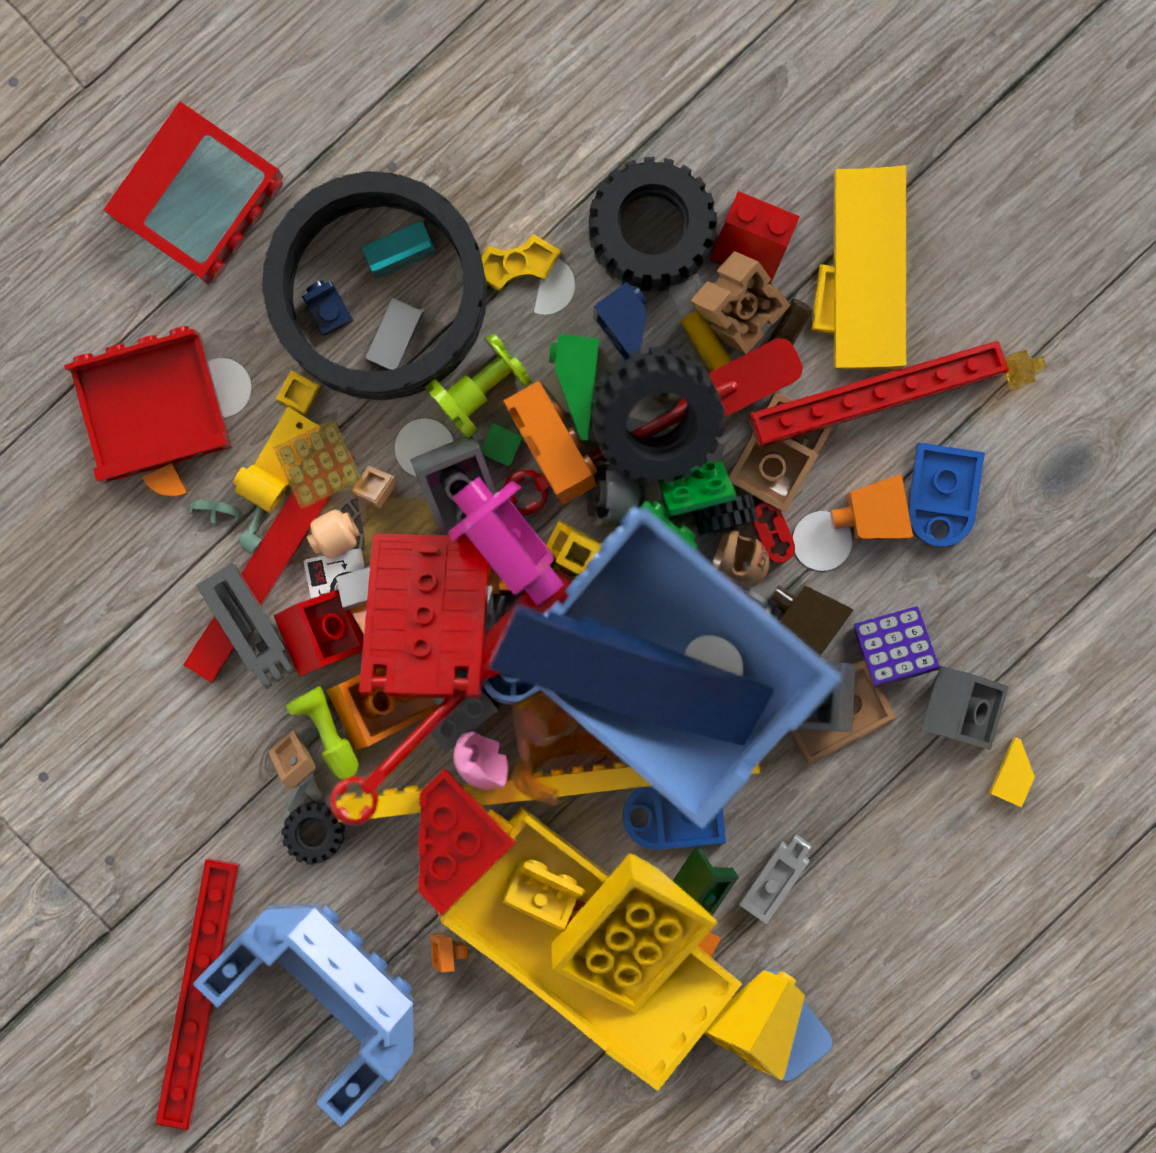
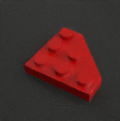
[418,769,517,916]

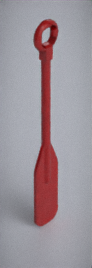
[503,338,803,515]
[330,569,573,825]

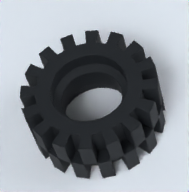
[693,494,758,535]
[281,801,345,865]

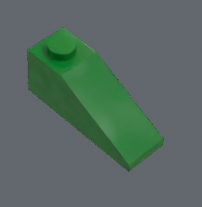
[549,334,599,443]

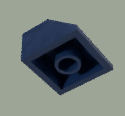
[593,282,648,361]

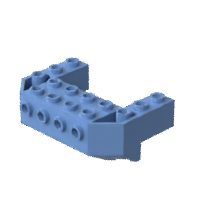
[193,903,414,1127]

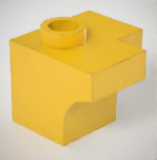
[546,520,604,581]

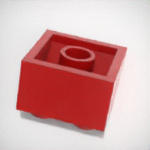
[710,191,800,285]
[273,589,364,677]

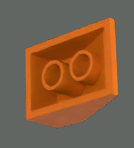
[326,669,438,750]

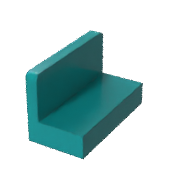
[361,221,436,279]

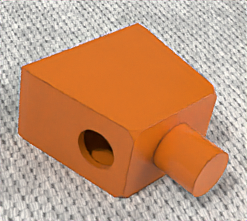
[830,474,913,540]

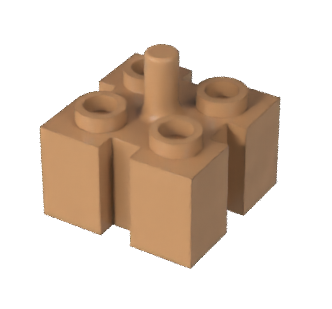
[690,251,790,355]

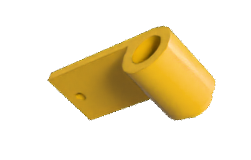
[233,407,323,513]

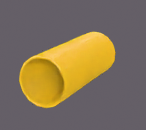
[680,310,731,372]

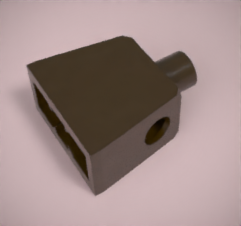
[767,585,853,657]

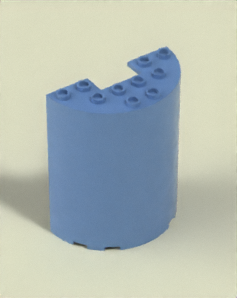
[538,507,841,829]

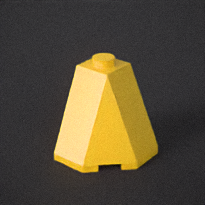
[704,970,805,1081]

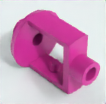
[448,477,564,605]

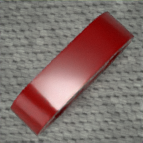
[752,502,795,563]

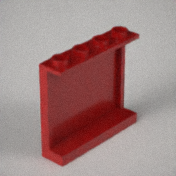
[64,326,232,484]

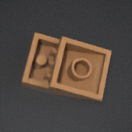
[729,391,834,513]

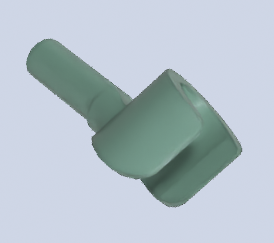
[240,506,265,555]

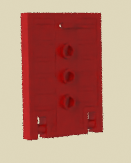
[359,534,490,699]

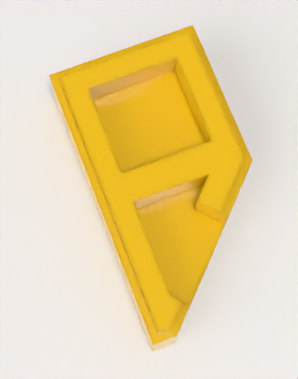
[989,737,1035,808]

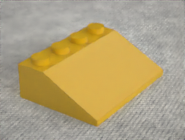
[551,853,717,1013]

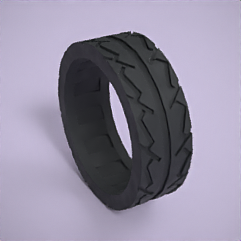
[262,171,487,401]

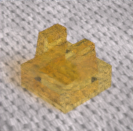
[1005,349,1047,391]

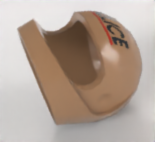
[712,528,769,590]

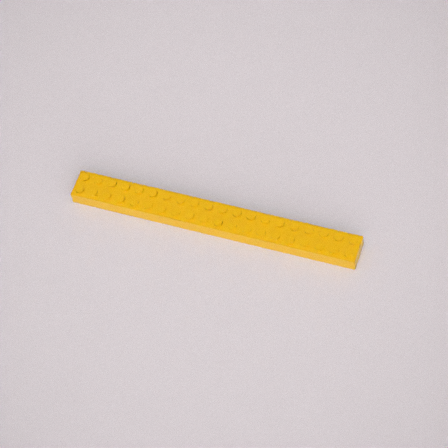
[336,761,760,822]

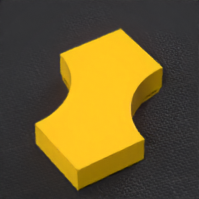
[481,234,562,292]

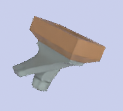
[268,730,324,811]

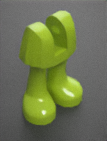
[284,686,359,779]

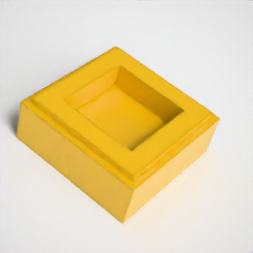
[276,370,322,416]

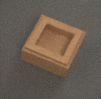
[350,465,398,509]

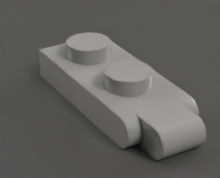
[738,834,812,924]

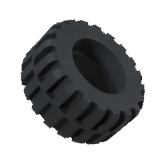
[588,157,717,292]
[590,347,725,484]

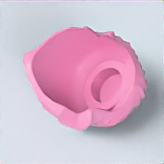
[453,731,508,791]

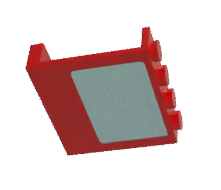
[103,101,284,284]

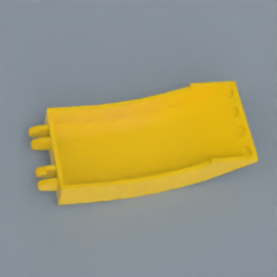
[438,806,742,1091]

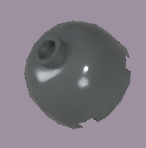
[587,460,645,528]

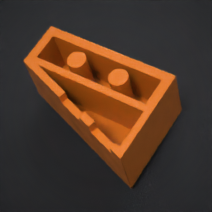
[504,381,597,505]

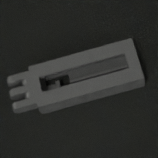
[196,563,295,689]

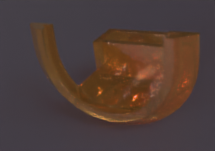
[512,689,623,806]

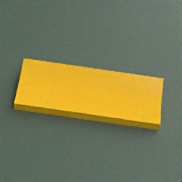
[834,165,906,370]

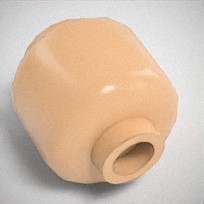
[307,509,360,559]

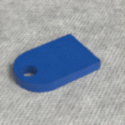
[908,442,985,547]
[622,786,726,850]

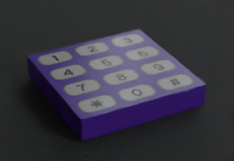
[853,606,940,688]

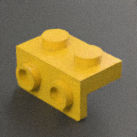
[501,860,585,931]

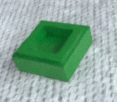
[481,423,523,468]

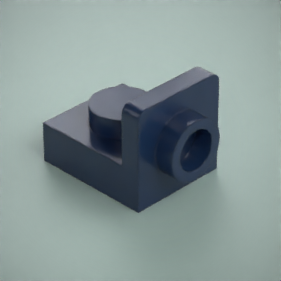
[302,280,354,336]

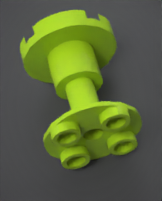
[424,332,532,439]

